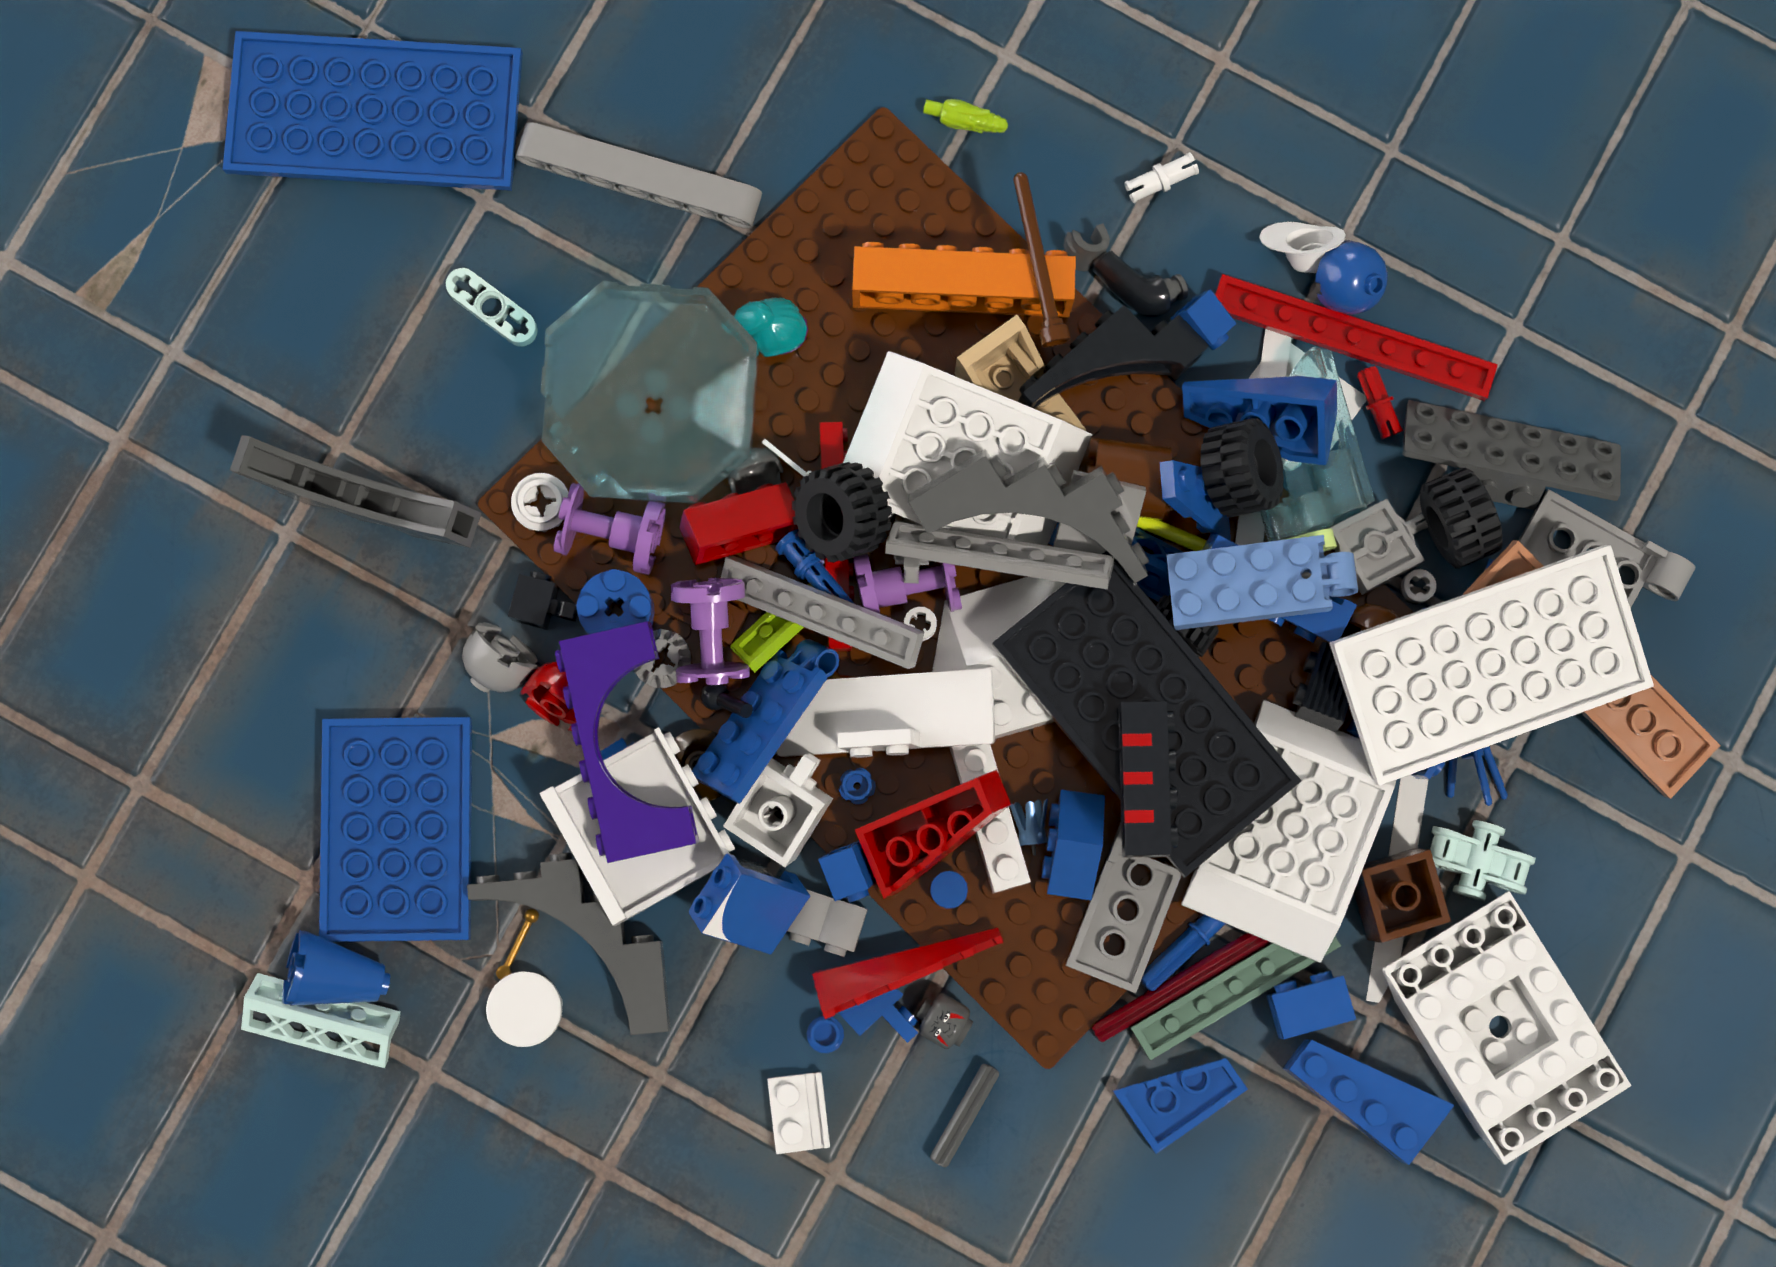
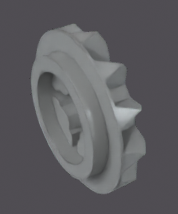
[634,629,691,688]

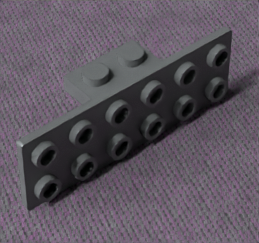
[1402,400,1621,510]

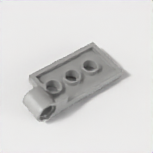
[1518,489,1696,609]
[1065,822,1181,994]

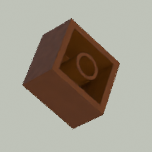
[1354,848,1451,943]

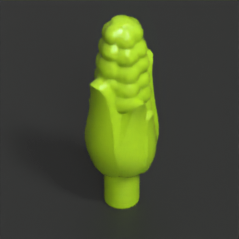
[923,99,1008,134]

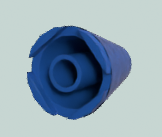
[282,930,390,1006]

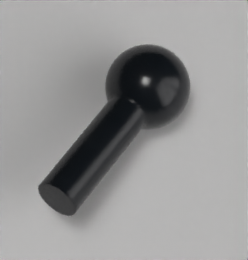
[700,684,753,718]

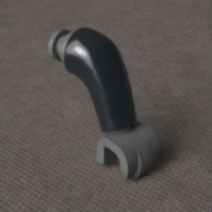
[1063,223,1188,316]

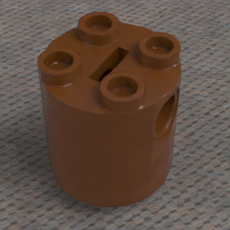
[1084,438,1172,520]

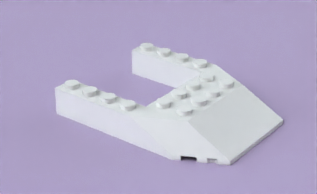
[932,577,1065,894]

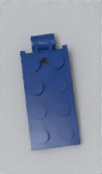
[692,639,839,804]

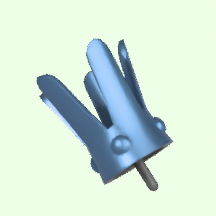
[1010,799,1048,856]

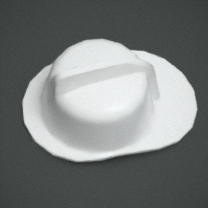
[1259,222,1346,273]

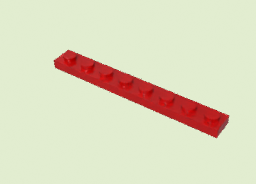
[1215,274,1498,401]

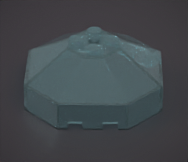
[541,281,759,504]

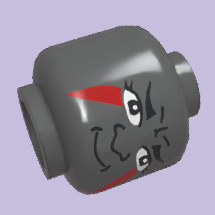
[916,993,974,1049]

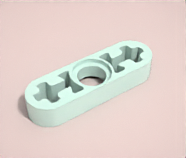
[446,268,538,346]

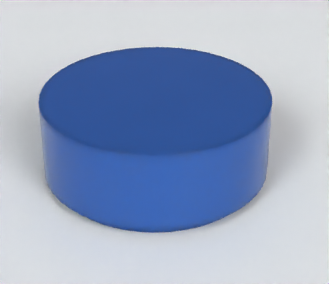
[930,871,968,909]

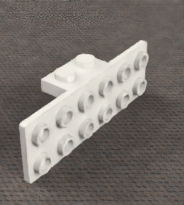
[777,668,995,758]

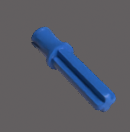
[1141,914,1225,991]

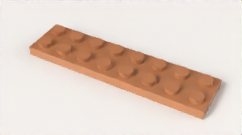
[1463,540,1721,799]

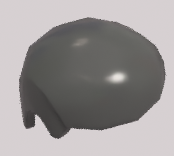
[727,448,783,494]

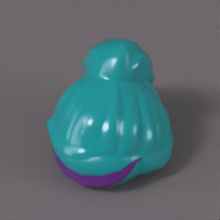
[723,298,808,357]

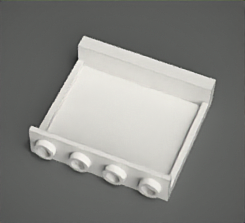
[540,727,735,926]

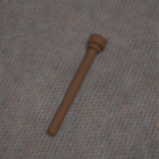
[1013,172,1071,347]

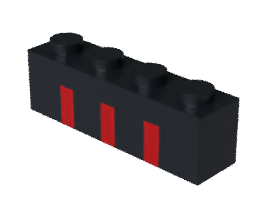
[1118,701,1178,857]

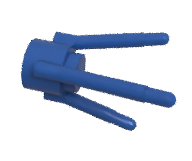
[1447,746,1508,806]

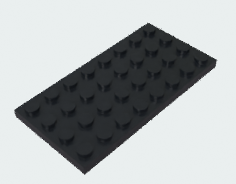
[992,551,1301,878]

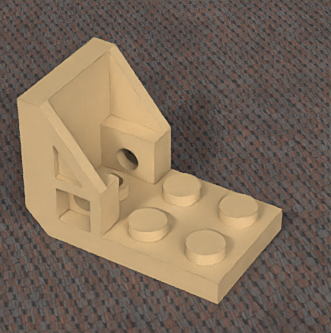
[954,315,1086,431]

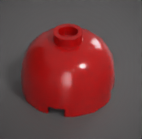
[521,662,577,731]

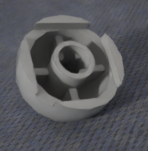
[462,622,538,692]

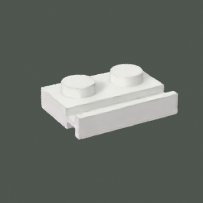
[767,1072,830,1154]

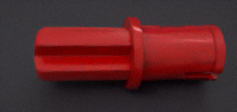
[1357,366,1403,440]

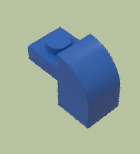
[839,989,918,1043]

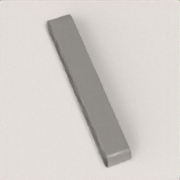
[515,122,763,229]

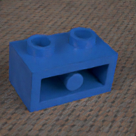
[1266,970,1356,1039]

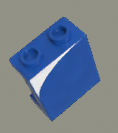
[689,853,810,954]

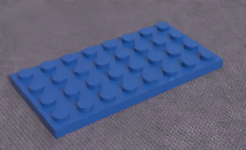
[223,31,523,191]

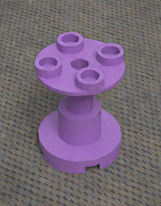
[554,483,666,575]
[853,554,962,614]
[671,578,750,685]

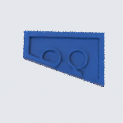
[1112,1058,1248,1154]

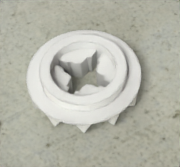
[511,473,569,532]

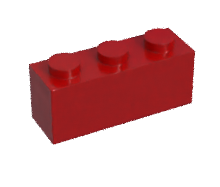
[679,482,798,565]

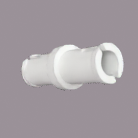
[1124,152,1199,203]

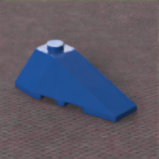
[1182,376,1337,465]

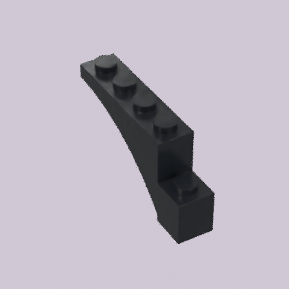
[1017,305,1209,409]

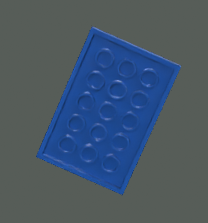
[319,717,472,942]

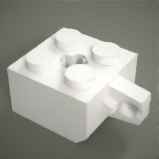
[723,752,833,867]

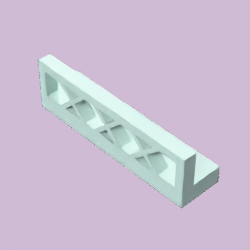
[241,973,401,1068]

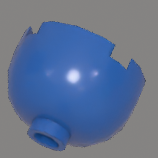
[1315,240,1388,315]

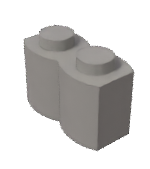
[787,890,868,957]

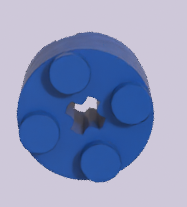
[576,569,655,634]

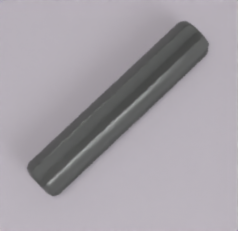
[930,1064,999,1168]

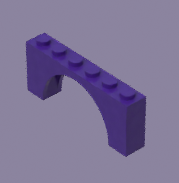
[555,621,700,863]

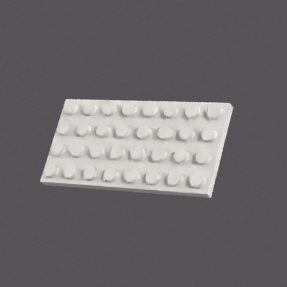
[1329,545,1654,786]

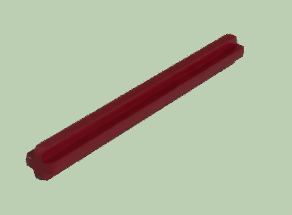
[1091,933,1271,1042]

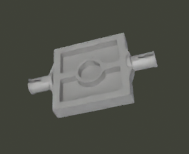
[1330,499,1428,595]

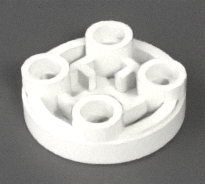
[486,972,563,1047]

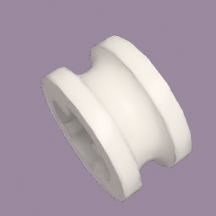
[1400,569,1436,604]
[904,607,937,641]

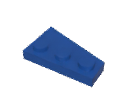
[1160,460,1231,541]

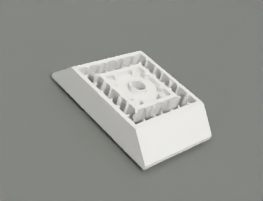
[1382,891,1632,1165]

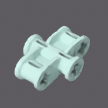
[1430,820,1536,901]

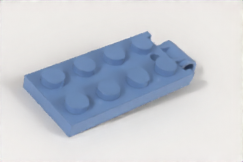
[1166,535,1358,630]

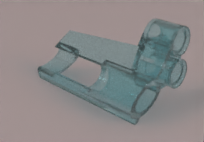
[1260,347,1375,542]

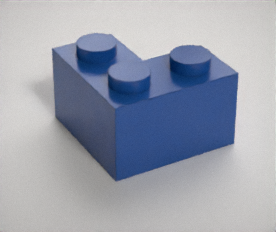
[1041,790,1105,900]

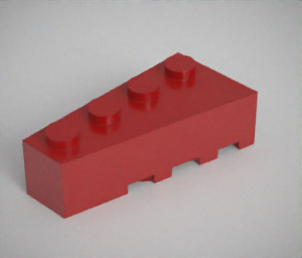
[855,770,1012,899]

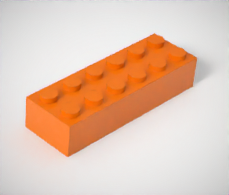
[852,242,1076,317]

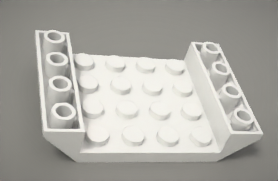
[843,351,1092,546]
[1181,700,1397,963]

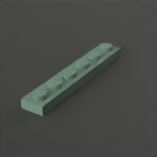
[1130,936,1341,1060]

